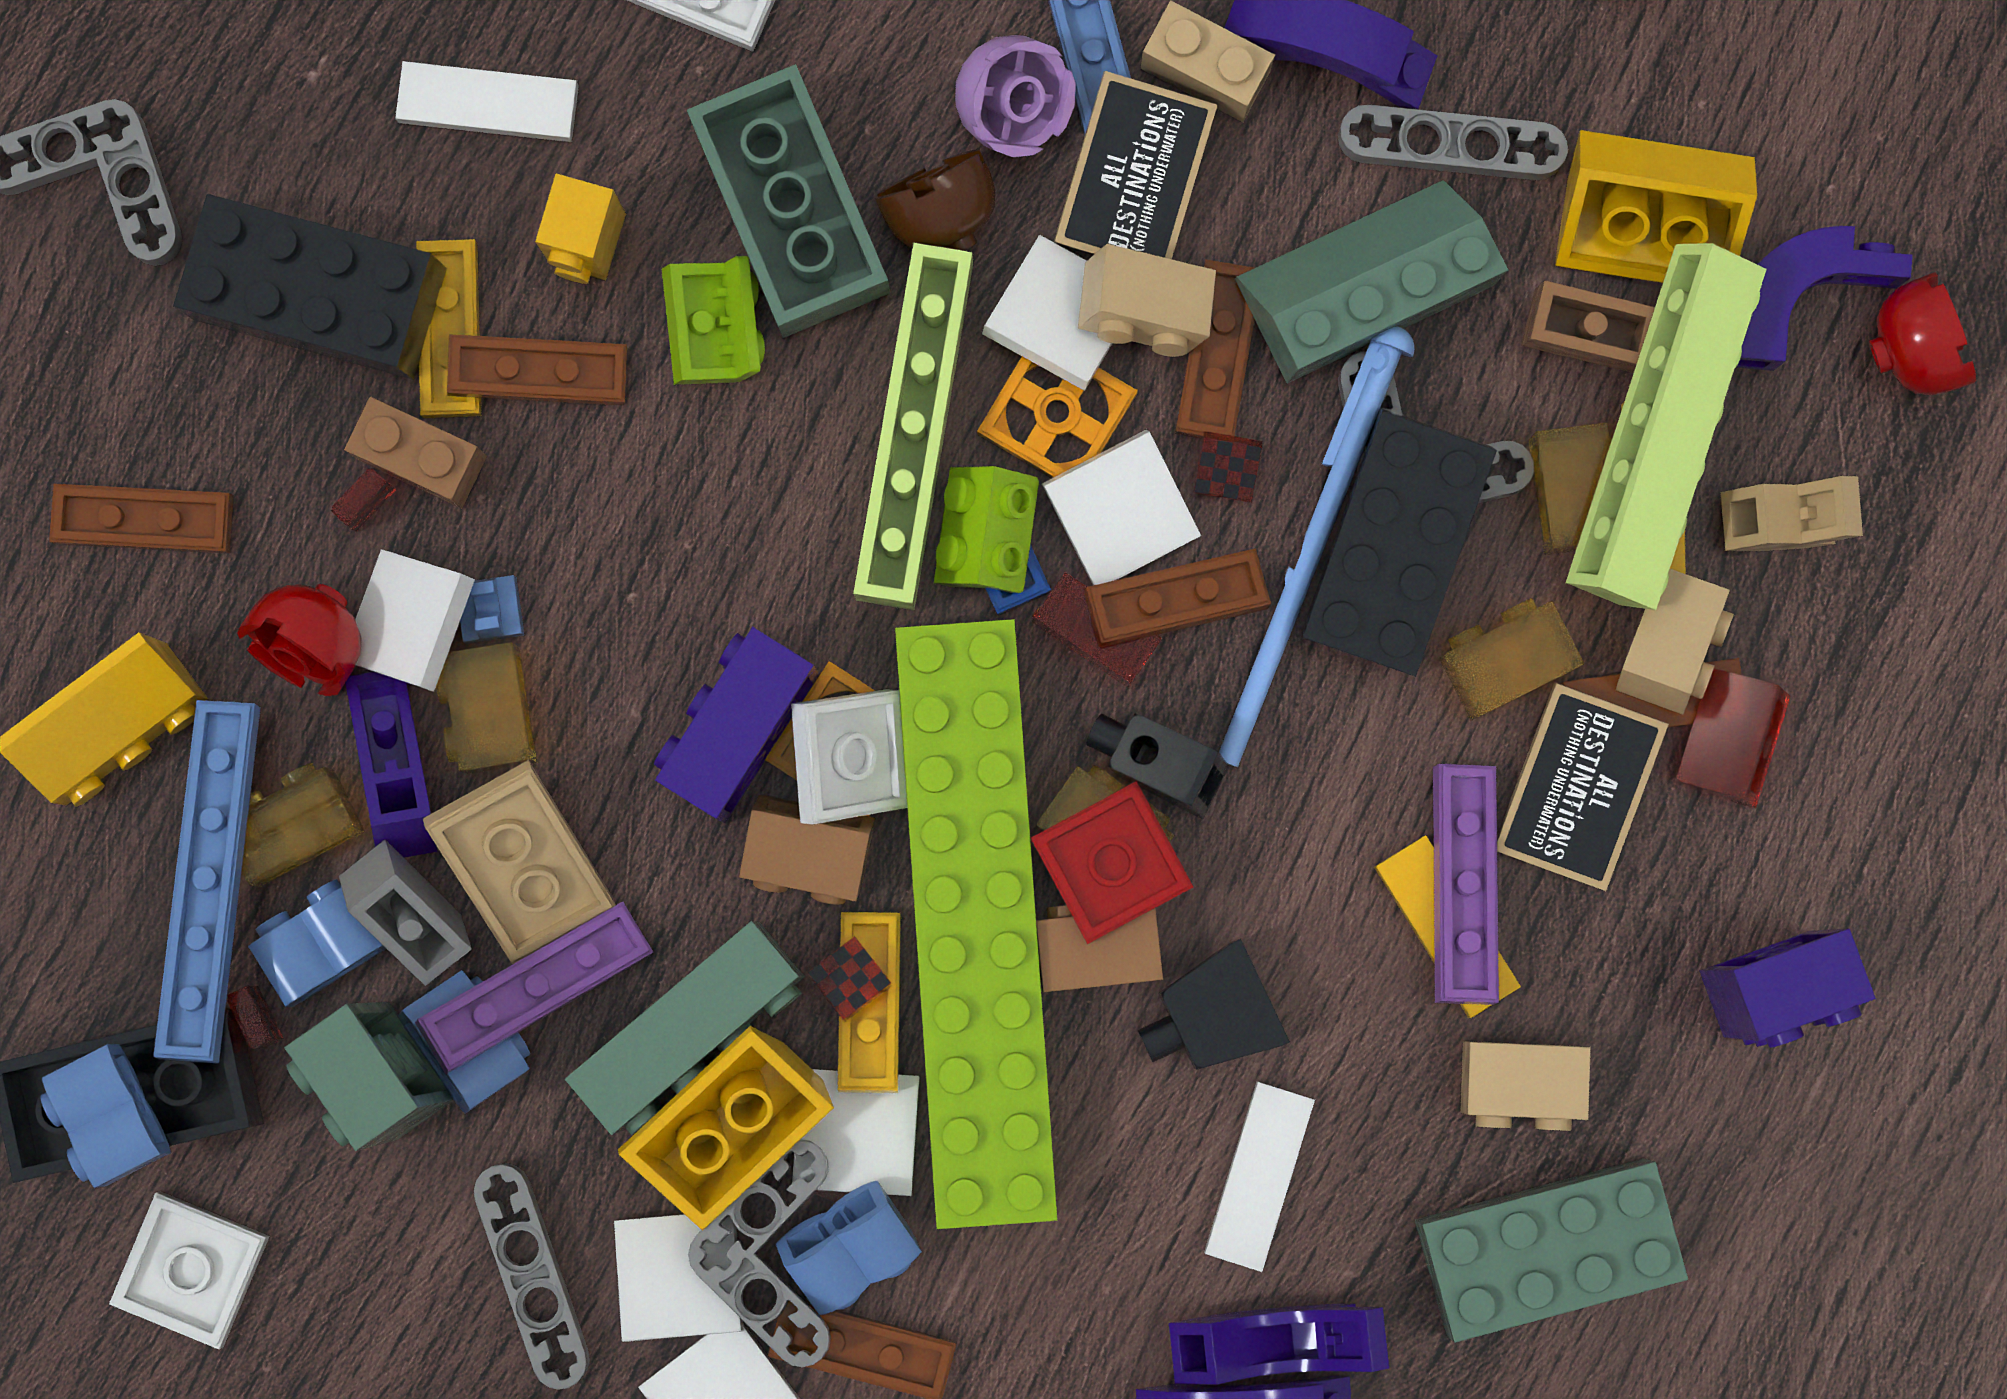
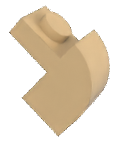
[1721,476,1863,551]

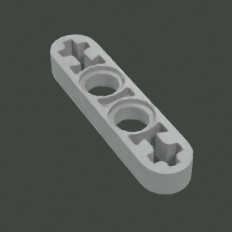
[1338,105,1568,180]
[474,1163,590,1390]

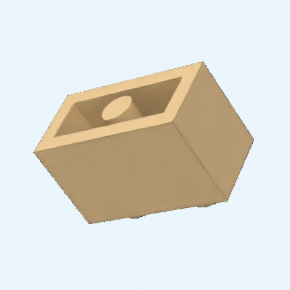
[1141,0,1275,122]
[1078,244,1216,357]
[1616,569,1734,715]
[1461,1041,1590,1131]

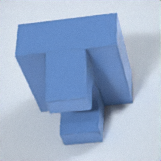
[460,575,524,644]

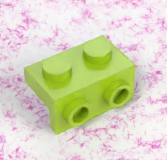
[662,256,765,385]
[934,466,1039,593]

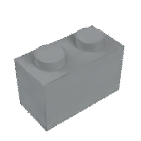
[339,840,472,986]

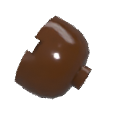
[875,149,995,251]

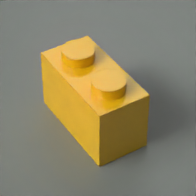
[535,173,626,284]

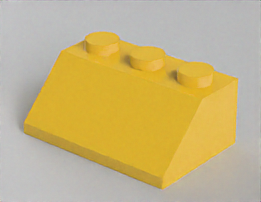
[1555,130,1757,283]
[0,632,208,807]
[618,1026,834,1231]

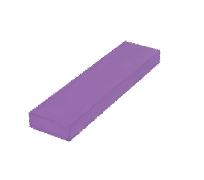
[1433,764,1499,1005]
[415,902,653,1074]

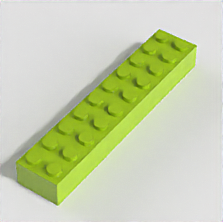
[895,619,1057,1229]

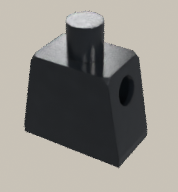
[1086,713,1229,819]
[1137,939,1290,1070]

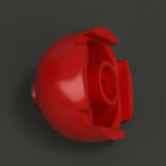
[1869,272,1976,395]
[237,584,361,696]

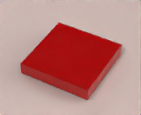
[1030,781,1193,944]

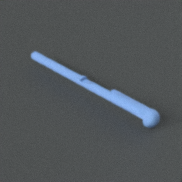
[1219,326,1414,767]

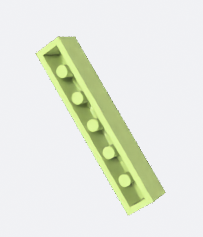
[853,243,973,610]
[1566,243,1767,610]

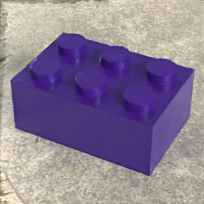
[654,626,820,824]
[1699,929,1876,1048]

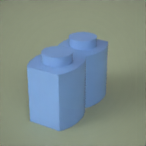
[248,879,386,1007]
[398,970,530,1114]
[40,1044,171,1188]
[776,1181,922,1315]

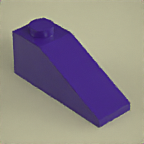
[345,672,437,858]

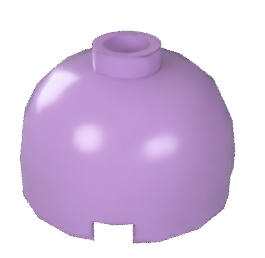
[955,35,1076,157]

